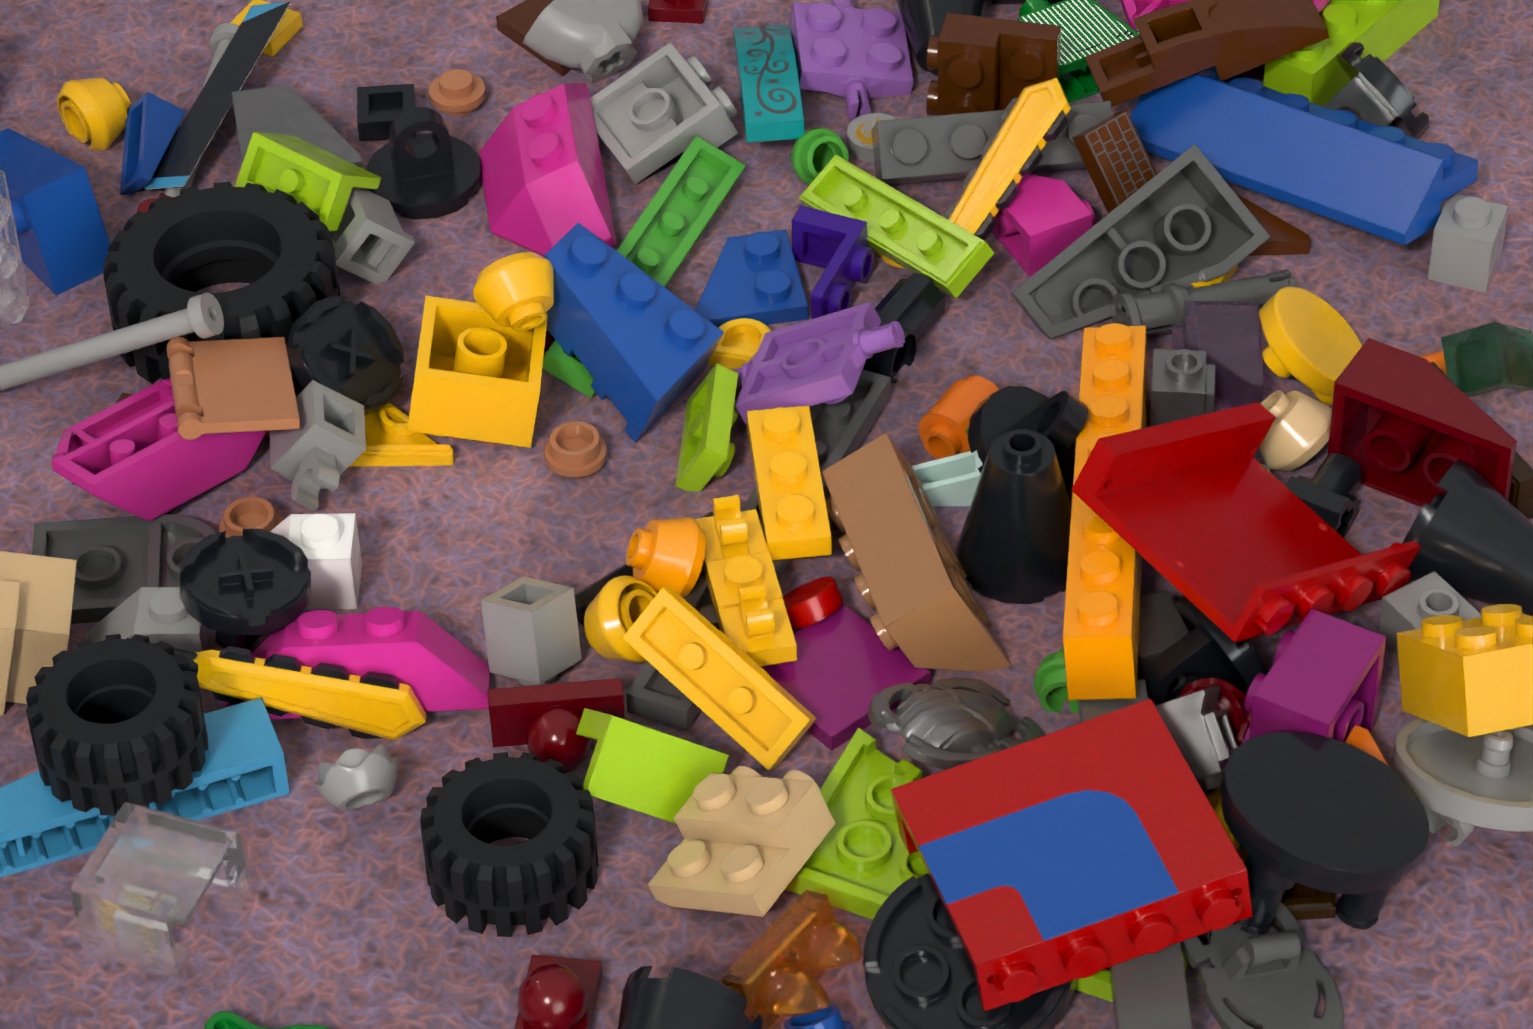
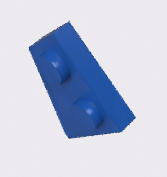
[695,229,809,327]

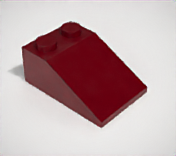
[1328,338,1517,508]

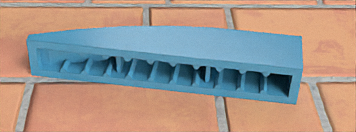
[0,698,290,878]

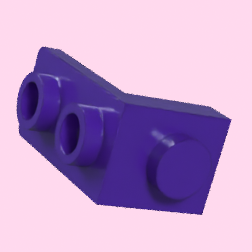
[792,206,874,319]

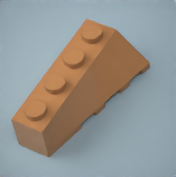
[821,432,1012,672]

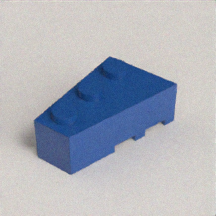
[0,128,110,296]
[544,222,724,443]

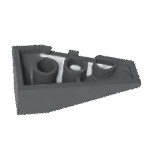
[1011,144,1271,340]

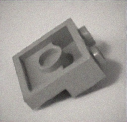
[591,42,738,185]

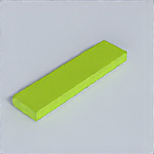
[798,154,994,298]

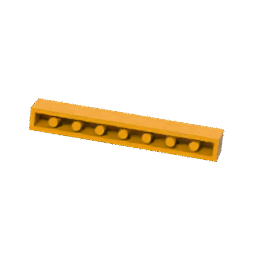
[1063,323,1150,700]

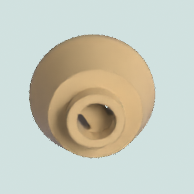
[1259,390,1332,472]

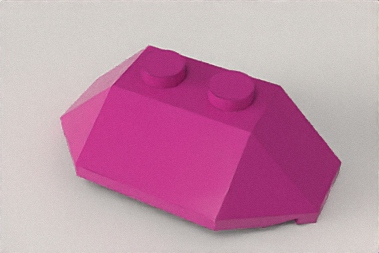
[478,83,617,257]
[52,378,267,521]
[222,607,491,719]

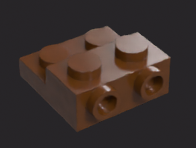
[926,13,1061,116]

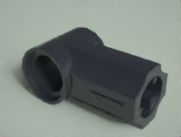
[863,272,945,383]

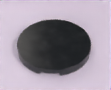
[863,873,1077,1029]

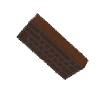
[1072,110,1157,214]

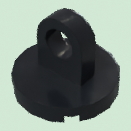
[1323,42,1430,139]
[366,107,482,220]
[287,295,405,416]
[968,386,1088,494]
[180,529,311,653]
[1144,595,1269,706]

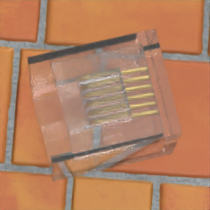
[69,802,251,980]

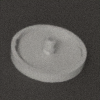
[1391,718,1533,832]

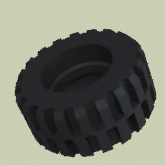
[103,182,340,384]

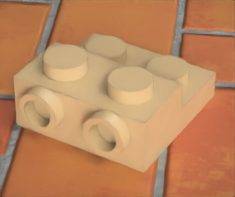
[648,766,836,917]

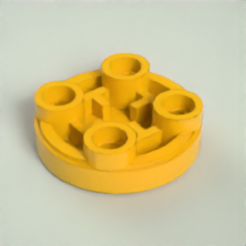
[1258,286,1362,406]

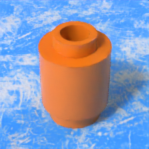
[918,375,999,459]

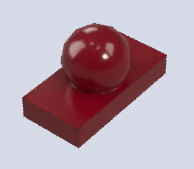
[488,678,625,771]
[514,955,603,1029]

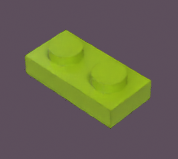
[675,363,739,492]

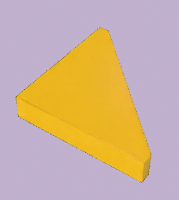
[349,402,454,467]

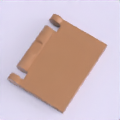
[166,337,300,440]

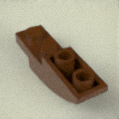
[1085,0,1329,107]

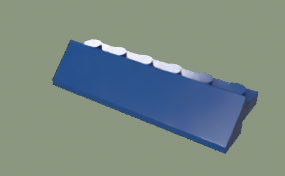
[1130,66,1478,245]

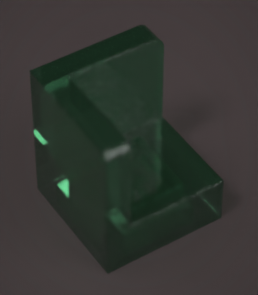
[1441,322,1533,397]

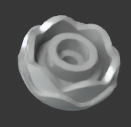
[314,745,399,811]

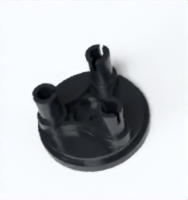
[1220,731,1429,934]

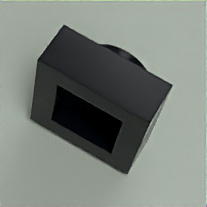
[357,84,417,141]

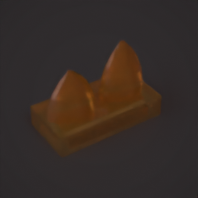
[720,890,861,1029]

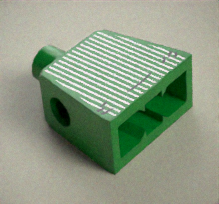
[1017,0,1139,103]

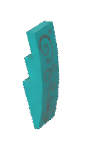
[733,25,804,142]

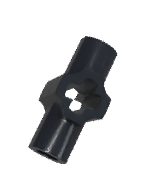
[1285,453,1364,538]

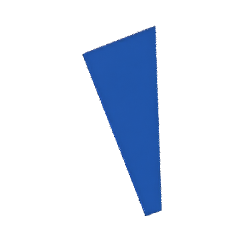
[120,92,186,195]

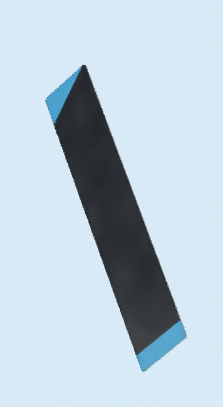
[144,2,290,190]

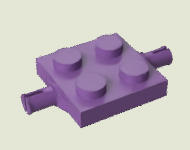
[789,0,914,121]
[733,302,905,425]

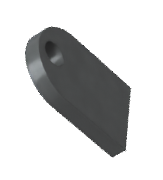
[32,514,216,624]

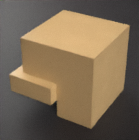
[0,551,77,716]

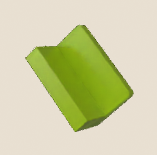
[235,132,381,232]
[576,708,729,824]

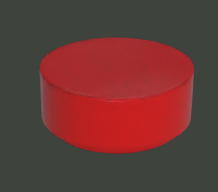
[783,576,844,630]

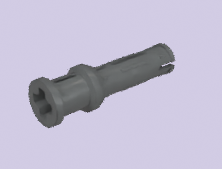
[1112,269,1297,338]

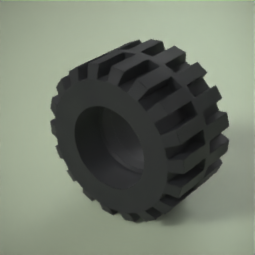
[26,634,208,816]
[420,752,599,937]

